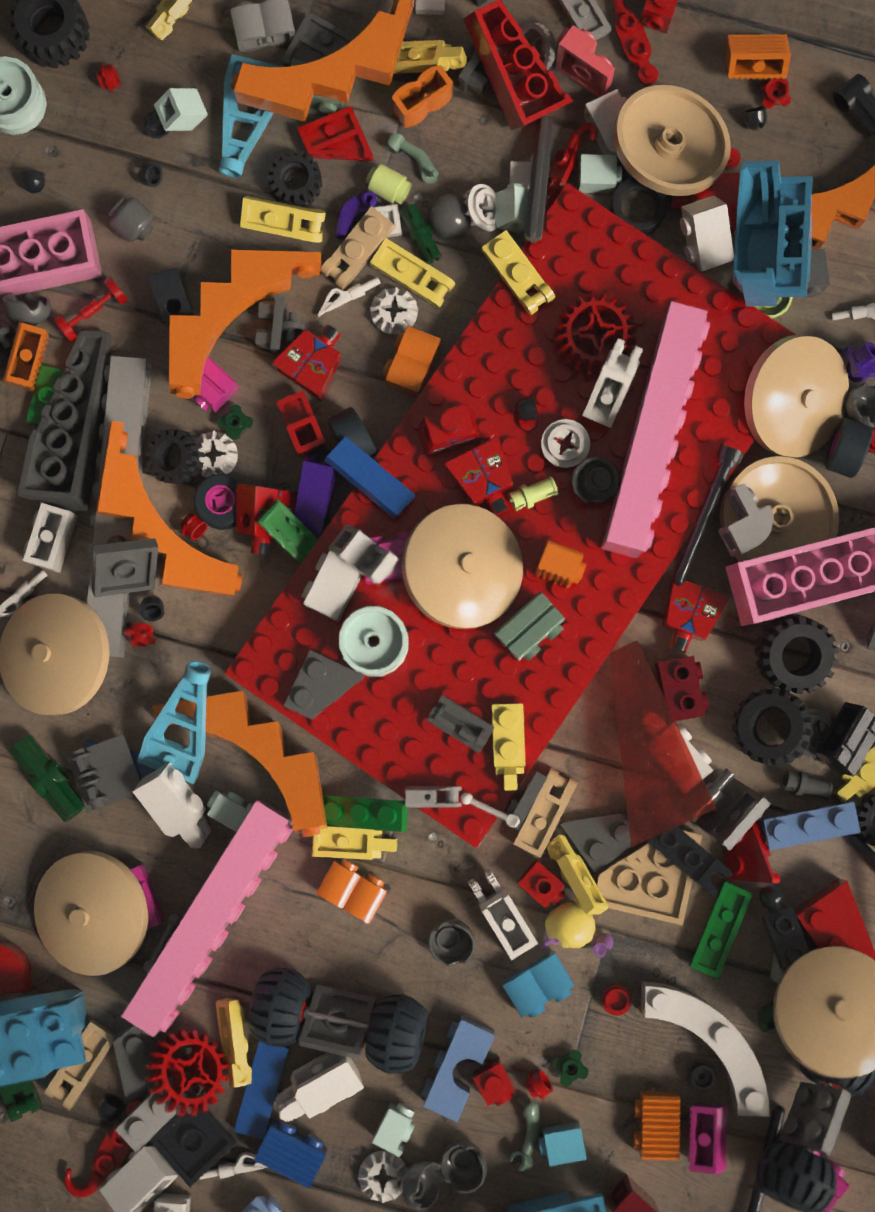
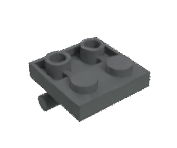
[686,768,770,851]

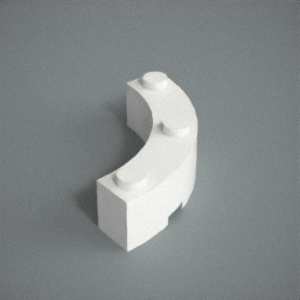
[641,981,770,1117]

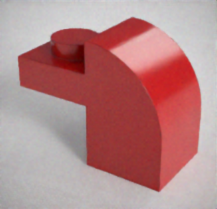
[276,390,326,456]
[0,941,32,994]

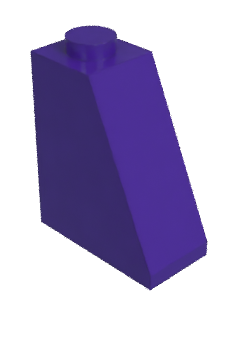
[294,448,338,537]

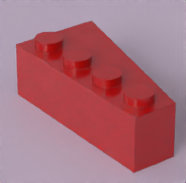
[463,0,573,131]
[794,878,875,960]

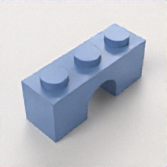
[758,801,861,850]
[421,1015,495,1122]

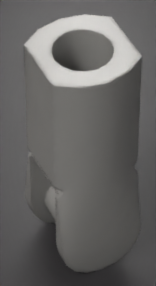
[406,786,462,808]

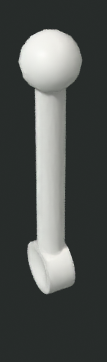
[461,792,519,827]

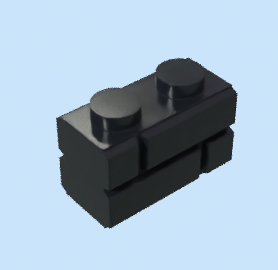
[815,702,875,777]

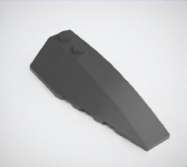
[18,330,111,512]

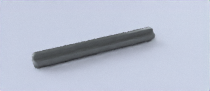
[524,115,554,243]

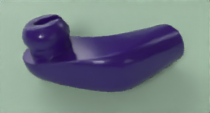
[335,191,377,240]

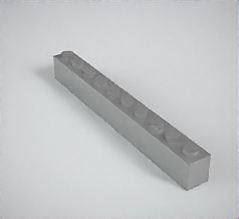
[84,356,152,659]

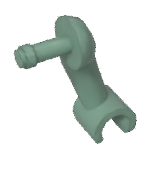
[384,133,439,184]
[509,1095,540,1172]

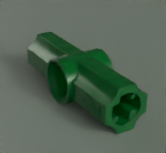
[9,735,85,822]

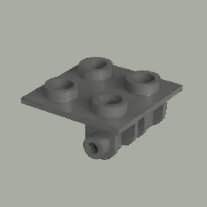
[66,734,141,813]

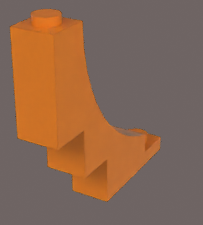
[231,0,414,122]
[811,165,875,250]
[169,250,321,399]
[95,421,242,597]
[152,691,327,837]

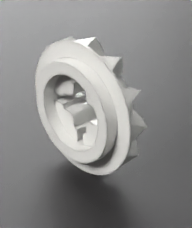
[463,184,497,232]
[370,287,418,335]
[541,419,590,469]
[195,431,238,478]
[358,1151,407,1203]

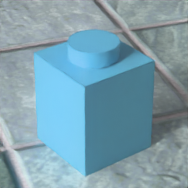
[538,1121,587,1166]

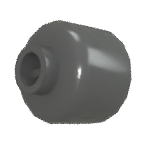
[108,197,154,242]

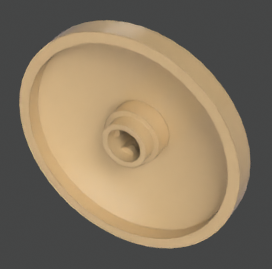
[613,85,731,196]
[744,335,849,457]
[720,456,839,562]
[402,504,523,629]
[0,593,109,715]
[34,851,148,976]
[773,947,875,1078]

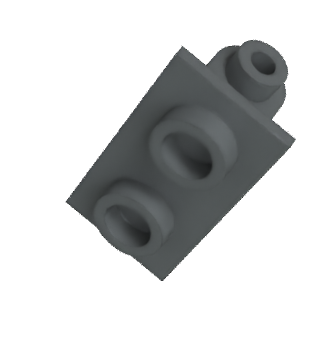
[427,695,495,753]

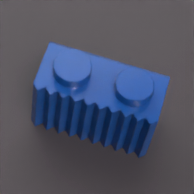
[254,1120,328,1189]

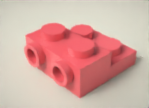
[555,25,615,98]

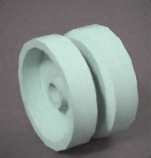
[0,56,47,135]
[339,607,408,677]

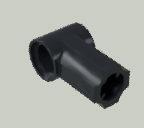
[832,74,875,137]

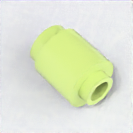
[366,164,412,204]

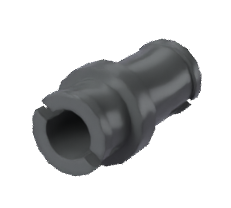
[782,771,833,801]

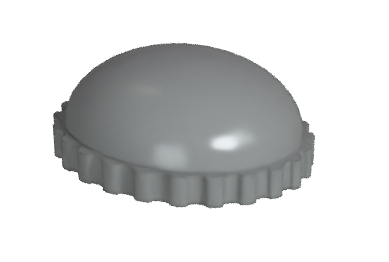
[521,22,556,70]

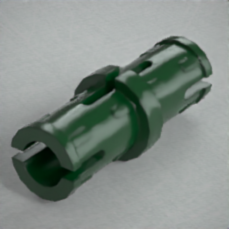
[400,204,443,265]

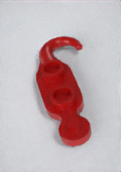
[612,0,659,86]
[544,122,597,216]
[64,1099,143,1198]

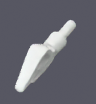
[317,277,381,317]
[832,303,875,320]
[0,570,48,617]
[200,1152,266,1179]

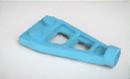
[219,54,282,178]
[137,661,211,784]

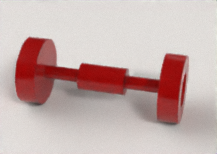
[53,276,128,342]

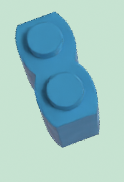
[502,951,575,1018]

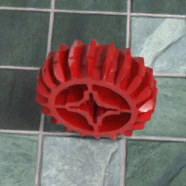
[555,293,637,376]
[145,1029,229,1116]

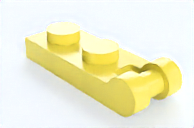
[240,196,326,242]
[482,230,556,316]
[370,238,455,309]

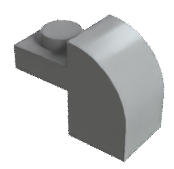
[718,483,773,557]
[328,524,398,584]

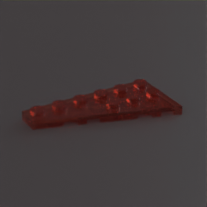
[609,641,717,847]

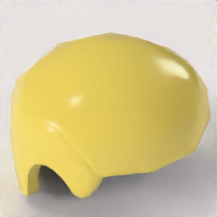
[545,902,596,948]

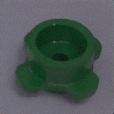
[217,404,253,440]
[553,1049,589,1086]

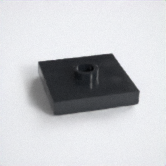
[149,1096,237,1187]

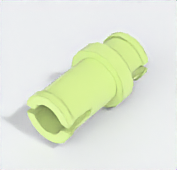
[508,476,558,511]

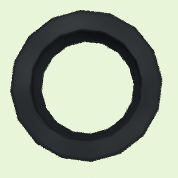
[610,177,668,235]

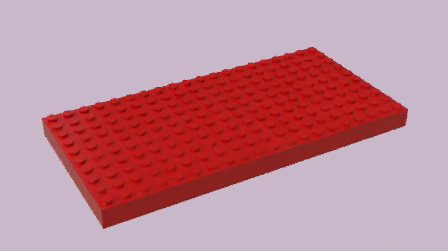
[224,183,796,849]

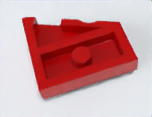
[297,106,374,162]
[725,820,780,883]

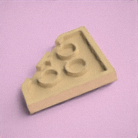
[596,830,702,926]

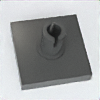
[91,535,158,597]

